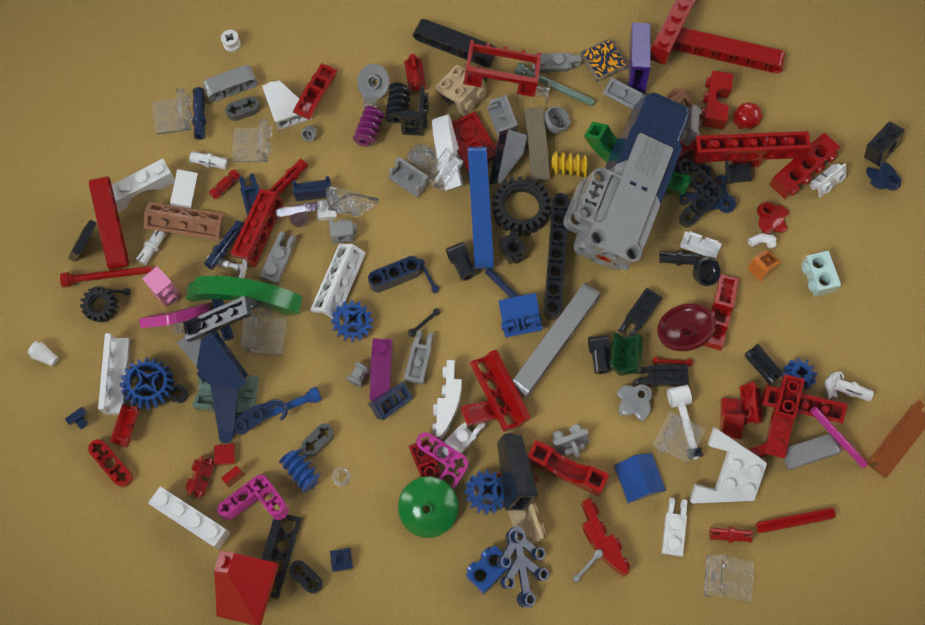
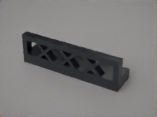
[183,296,260,342]
[261,510,302,599]

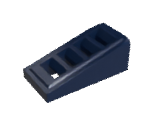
[368,382,413,420]

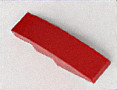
[293,63,337,120]
[703,274,739,351]

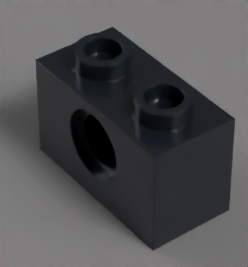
[864,121,905,167]

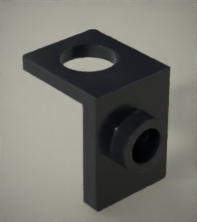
[724,160,752,184]

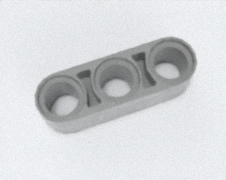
[203,65,257,102]
[783,434,842,470]

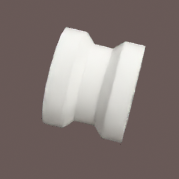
[221,30,241,52]

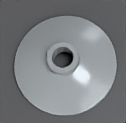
[357,64,390,100]

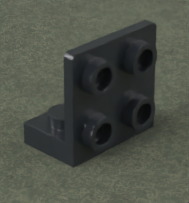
[400,86,429,136]

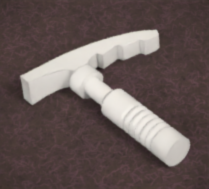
[207,255,248,278]

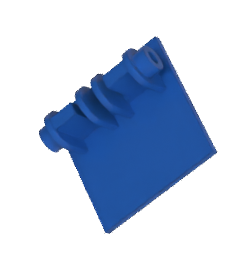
[498,293,543,338]

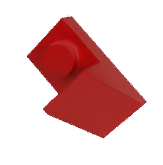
[720,398,745,439]

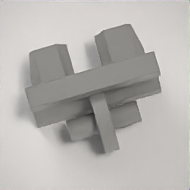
[552,424,589,458]

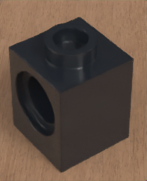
[499,231,526,265]

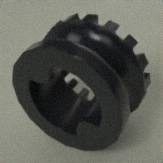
[169,384,188,404]

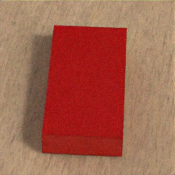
[461,399,498,426]

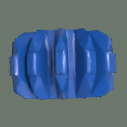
[782,358,817,391]

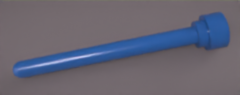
[264,386,322,420]

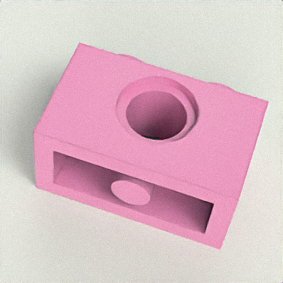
[142,267,181,307]

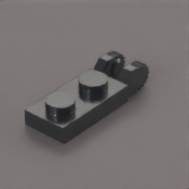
[618,288,663,336]
[633,365,689,386]

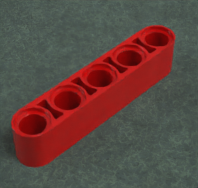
[89,176,129,270]

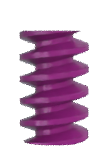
[353,106,385,147]

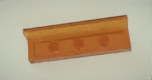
[867,400,925,478]

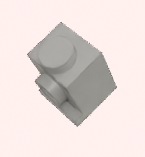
[329,219,357,244]

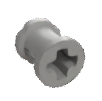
[346,362,371,388]

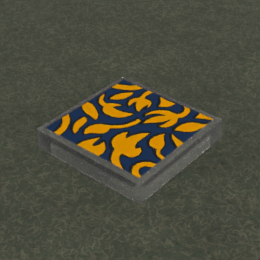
[580,38,629,83]

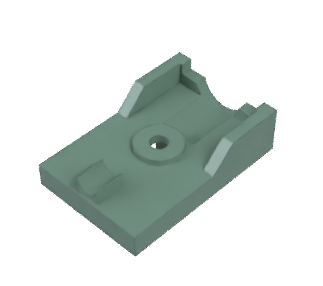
[193,376,260,415]

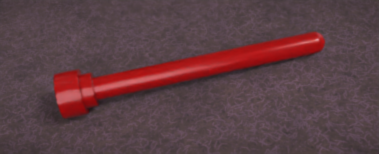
[60,266,153,288]

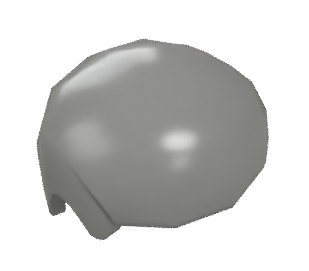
[544,106,571,134]

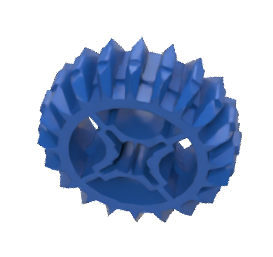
[120,357,175,410]

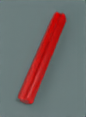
[756,507,836,534]

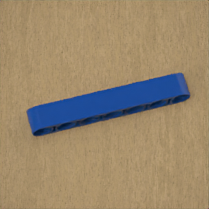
[468,147,494,269]

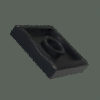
[68,220,97,261]

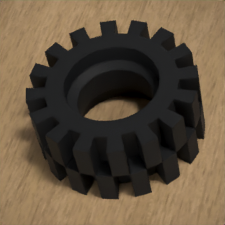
[80,287,119,323]

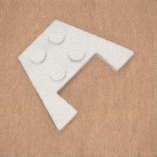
[689,427,767,503]

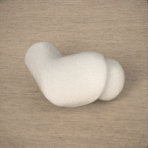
[825,371,844,400]

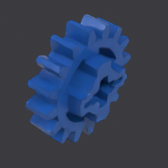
[331,300,373,343]
[464,470,505,515]

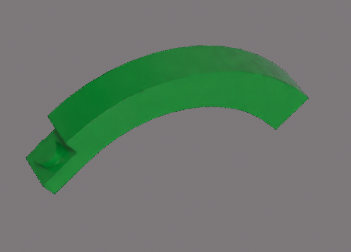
[584,121,691,195]
[186,276,303,316]

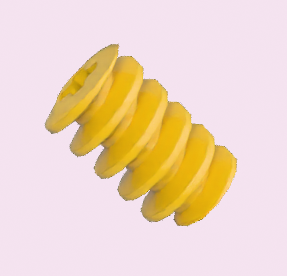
[550,151,589,178]

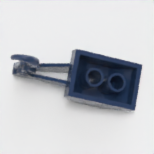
[196,330,288,443]

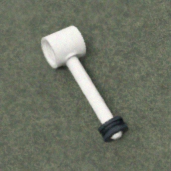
[667,385,704,460]

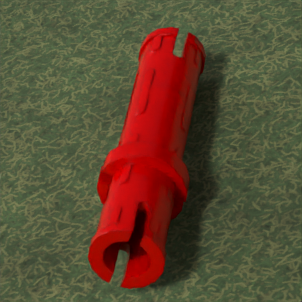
[268,158,308,195]

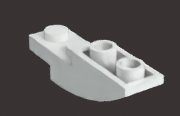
[432,360,462,440]

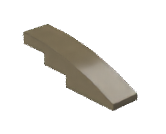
[524,107,550,181]

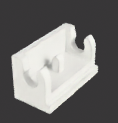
[170,169,198,208]

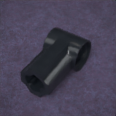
[446,242,476,281]
[588,335,612,375]

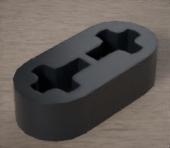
[289,560,323,594]

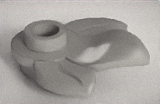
[616,385,652,422]

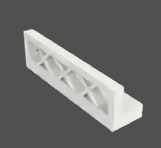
[310,244,366,319]
[98,333,131,415]

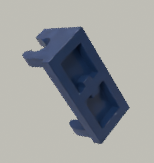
[292,176,333,202]

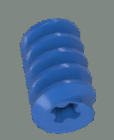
[279,449,321,493]

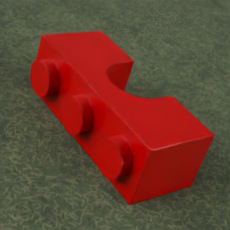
[700,70,734,130]

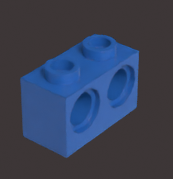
[466,545,512,595]

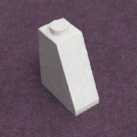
[262,80,312,130]

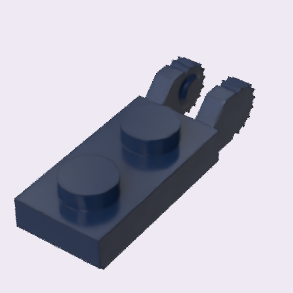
[239,173,260,216]

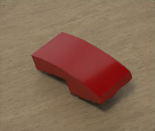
[408,438,442,478]

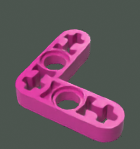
[139,303,211,328]
[416,432,468,490]
[217,475,289,521]

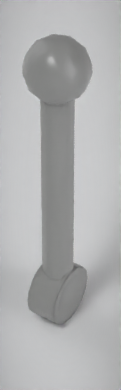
[573,549,603,582]

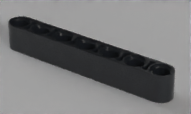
[544,193,569,321]

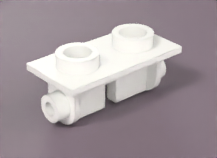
[810,163,846,198]
[680,231,722,260]

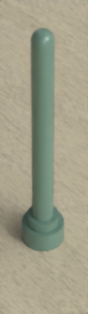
[514,62,595,106]

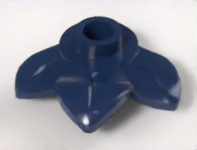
[866,162,901,191]

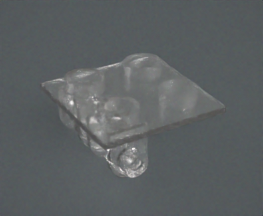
[652,411,706,464]

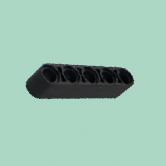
[413,19,496,68]

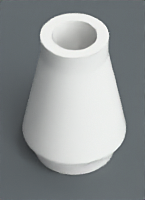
[27,341,59,367]

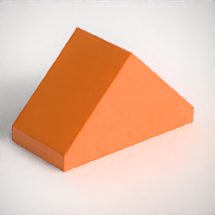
[747,250,781,282]

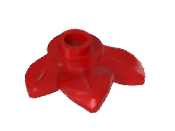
[757,202,790,234]

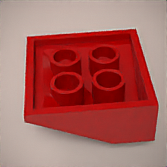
[214,550,279,625]

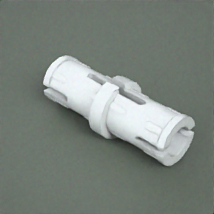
[189,151,229,170]
[136,230,167,265]
[832,377,874,402]

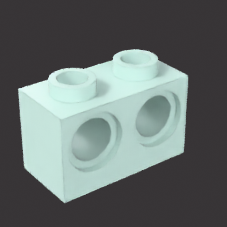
[801,251,841,297]

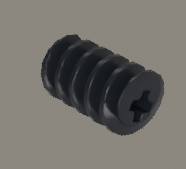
[385,82,411,123]

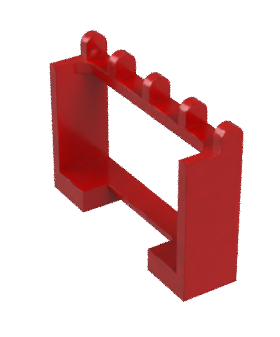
[463,40,541,97]

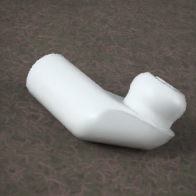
[747,233,777,248]

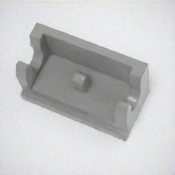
[487,94,518,137]
[389,156,429,198]

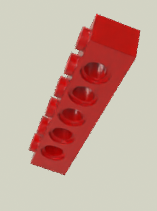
[692,131,811,163]

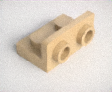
[507,503,546,544]

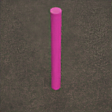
[810,406,868,468]

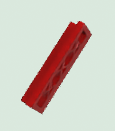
[230,189,284,267]
[470,349,531,432]

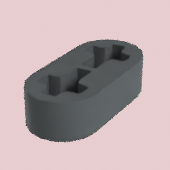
[225,97,260,121]
[301,423,334,457]

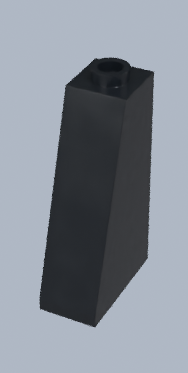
[497,433,538,511]

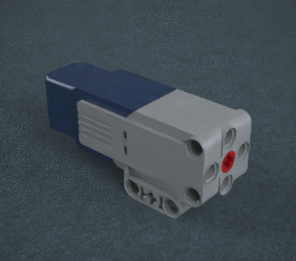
[563,92,690,270]

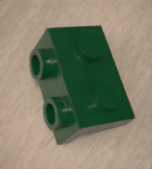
[610,333,644,376]

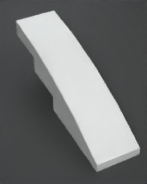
[432,114,464,190]

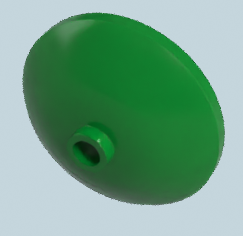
[398,476,459,538]

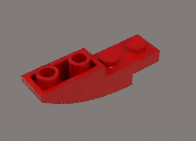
[763,374,805,459]
[581,498,631,577]

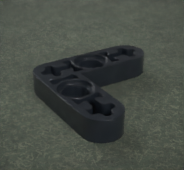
[676,159,722,228]

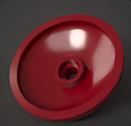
[657,304,716,351]

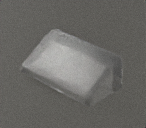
[427,148,463,191]

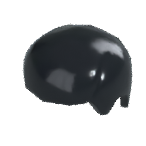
[692,257,721,286]

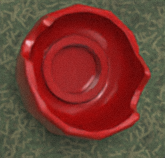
[732,102,763,130]

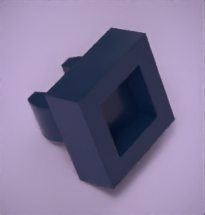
[65,407,88,429]
[330,548,353,572]

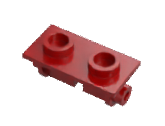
[404,54,427,92]
[739,382,763,425]
[110,404,140,448]
[185,455,214,499]

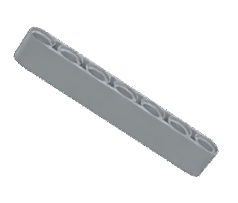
[513,283,601,397]

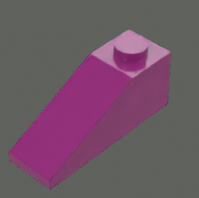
[370,338,394,402]

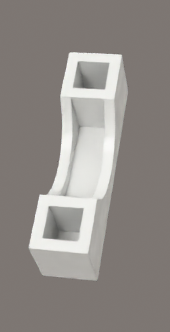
[112,159,175,212]
[148,486,231,550]

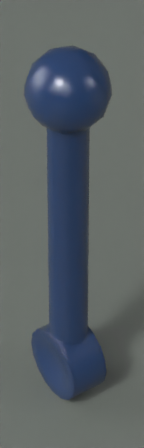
[419,259,439,294]

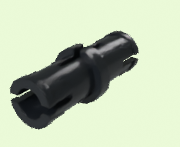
[659,251,699,266]

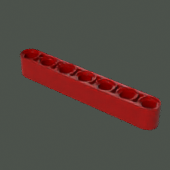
[673,28,786,73]

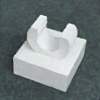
[317,200,337,221]

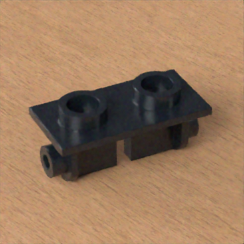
[744,344,784,385]

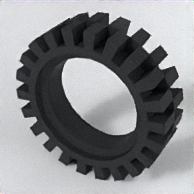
[493,176,551,236]

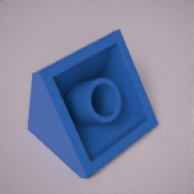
[614,453,666,503]

